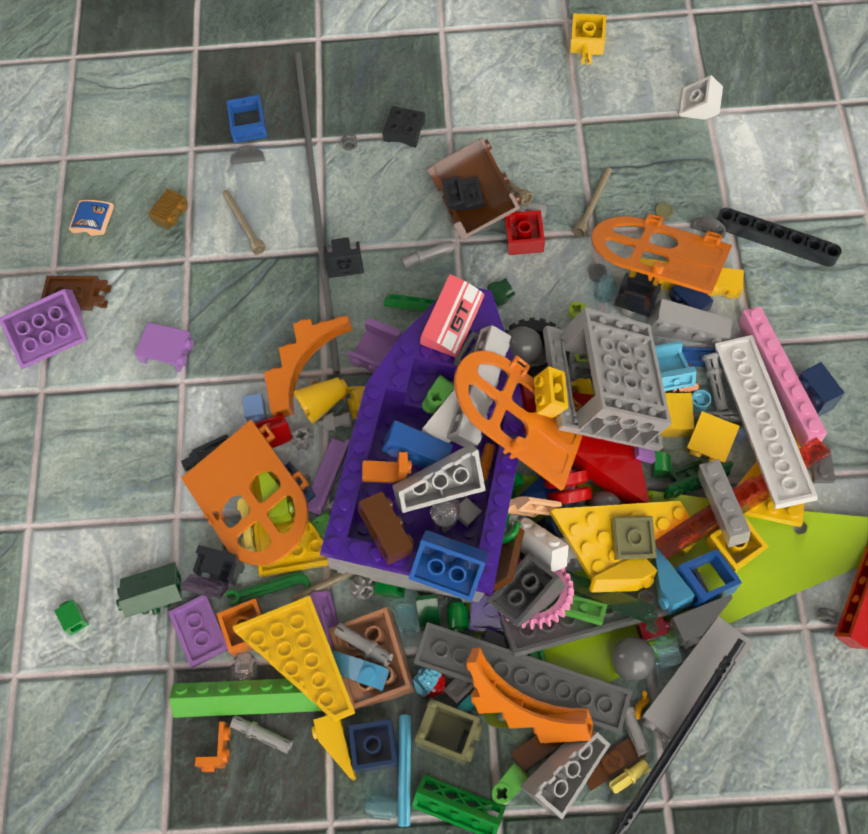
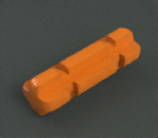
[480,443,495,482]

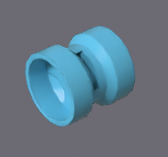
[692,390,711,412]

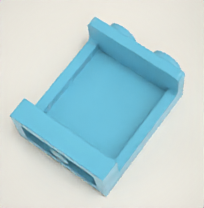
[655,341,697,391]

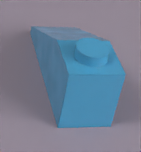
[652,547,694,616]
[331,650,390,691]

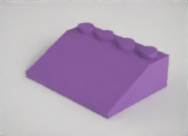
[0,289,88,369]

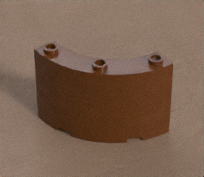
[427,137,521,240]

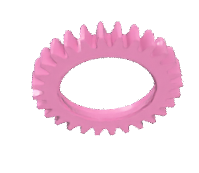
[500,555,574,629]

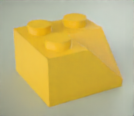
[705,516,768,572]

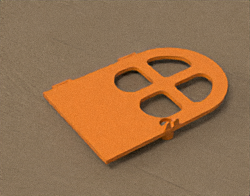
[591,213,732,295]
[454,351,583,491]
[181,420,309,566]

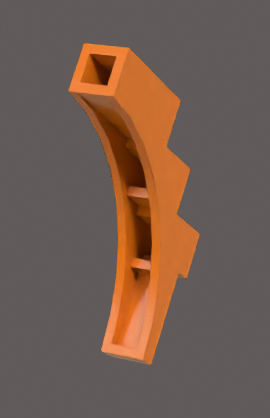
[264,316,353,417]
[466,648,594,743]

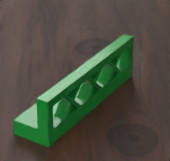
[412,774,506,834]

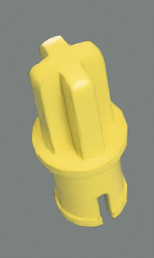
[609,759,651,794]

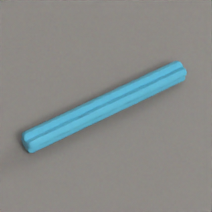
[398,714,411,827]

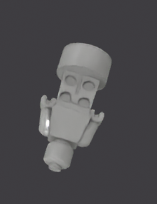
[316,412,353,431]

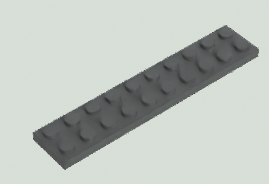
[500,568,709,658]
[414,622,633,734]

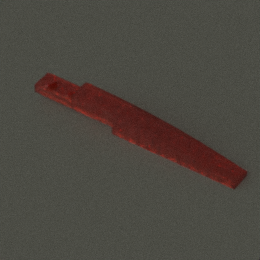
[655,437,831,559]

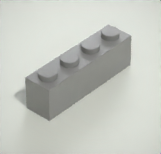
[698,459,751,547]

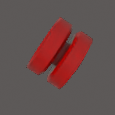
[543,469,592,504]

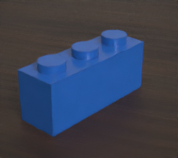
[382,421,453,469]

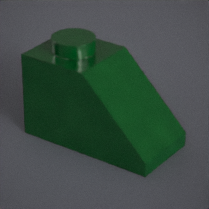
[416,594,441,631]

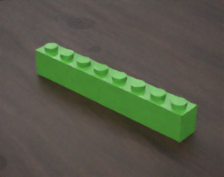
[169,679,322,718]

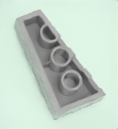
[393,444,486,513]

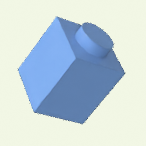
[242,393,267,423]

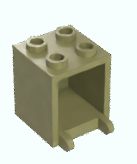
[414,699,482,766]

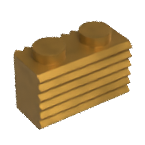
[148,188,188,230]

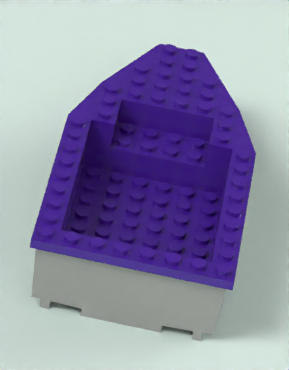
[320,287,524,603]

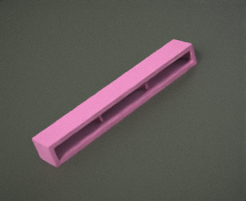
[738,306,827,449]

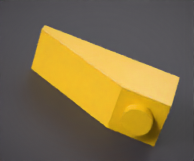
[589,559,657,592]
[311,715,356,780]

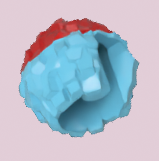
[413,667,446,698]

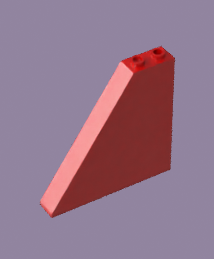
[520,385,649,504]

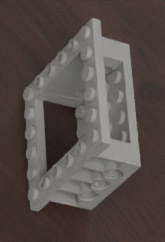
[543,307,671,451]

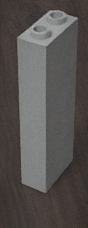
[640,616,754,745]

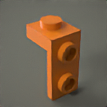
[362,452,412,483]
[195,721,231,772]

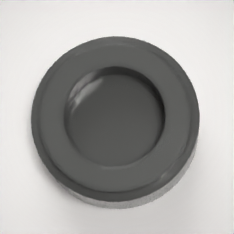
[589,264,607,283]

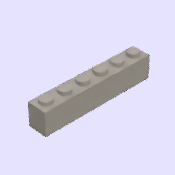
[447,325,511,447]

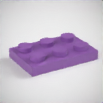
[168,594,228,668]

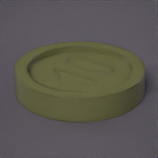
[655,203,674,220]

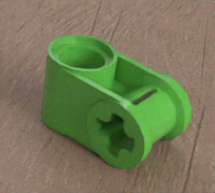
[422,375,454,414]
[492,763,529,806]

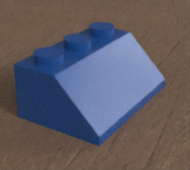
[409,530,489,602]

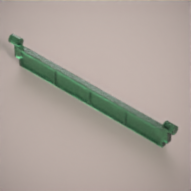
[519,552,659,634]

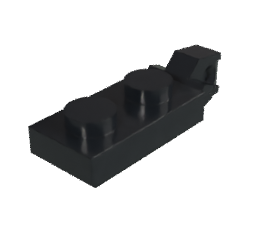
[181,434,229,471]

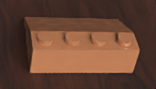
[329,607,416,709]

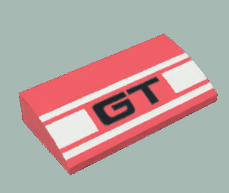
[420,274,485,358]

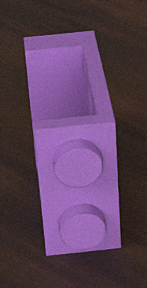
[348,318,402,374]
[135,323,194,372]

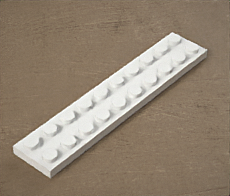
[715,335,818,509]

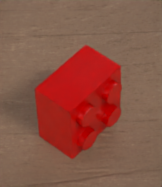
[505,210,545,255]

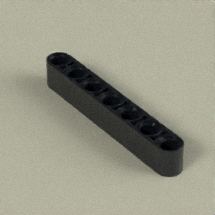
[717,207,842,267]

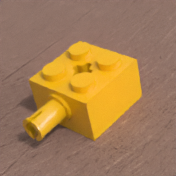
[570,13,607,65]

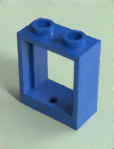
[226,95,267,143]
[676,549,742,609]

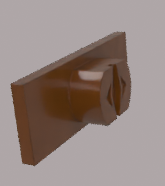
[586,738,646,791]

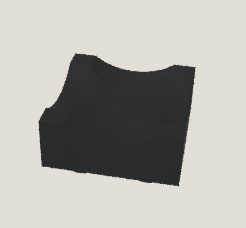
[382,106,425,148]

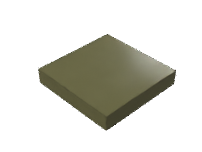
[611,516,657,560]

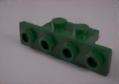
[663,460,733,499]

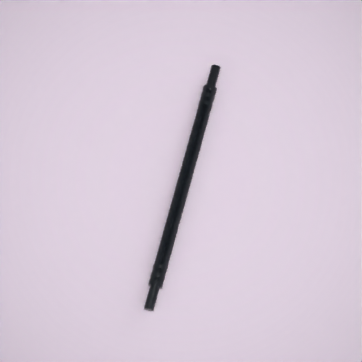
[613,638,746,834]

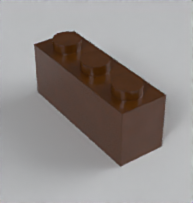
[358,491,414,565]

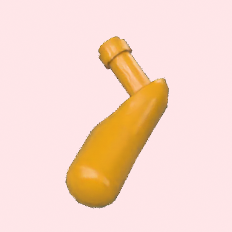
[634,691,649,720]

